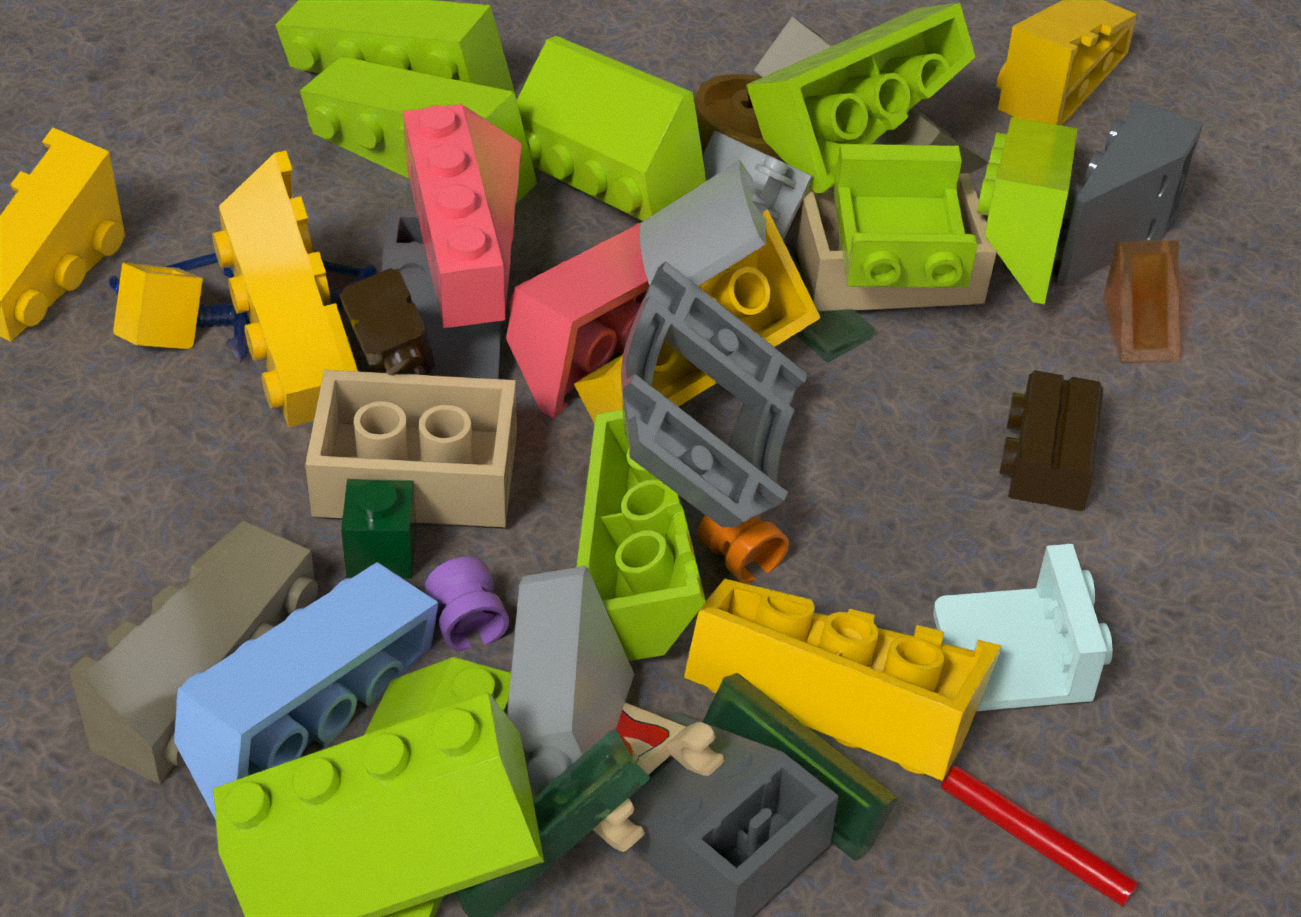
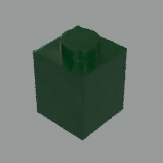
[341,479,417,579]

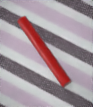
[941,765,1139,908]

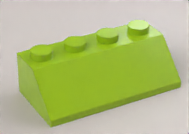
[517,36,706,221]
[213,692,544,917]

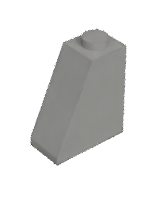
[507,566,634,794]

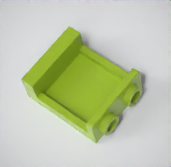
[833,144,977,288]

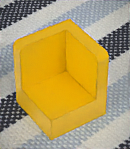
[113,262,203,349]

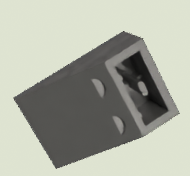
[1054,101,1203,287]
[382,208,505,379]
[625,712,838,917]

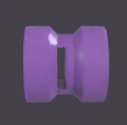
[425,557,509,652]

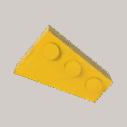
[996,0,1137,126]
[0,127,125,342]

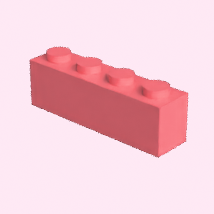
[403,104,522,328]
[506,223,649,419]

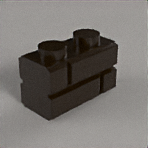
[340,268,435,375]
[999,370,1104,511]

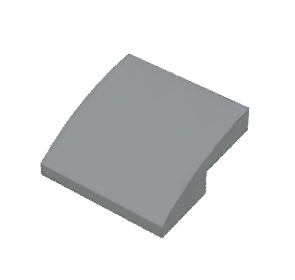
[639,160,766,286]

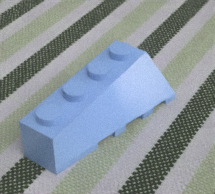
[174,562,438,820]

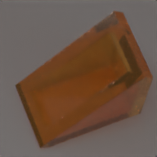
[1102,240,1180,362]

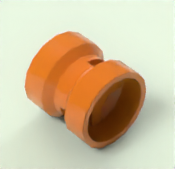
[698,514,789,584]

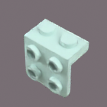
[933,544,1113,711]

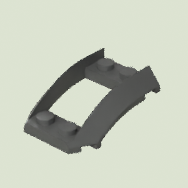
[621,261,808,527]

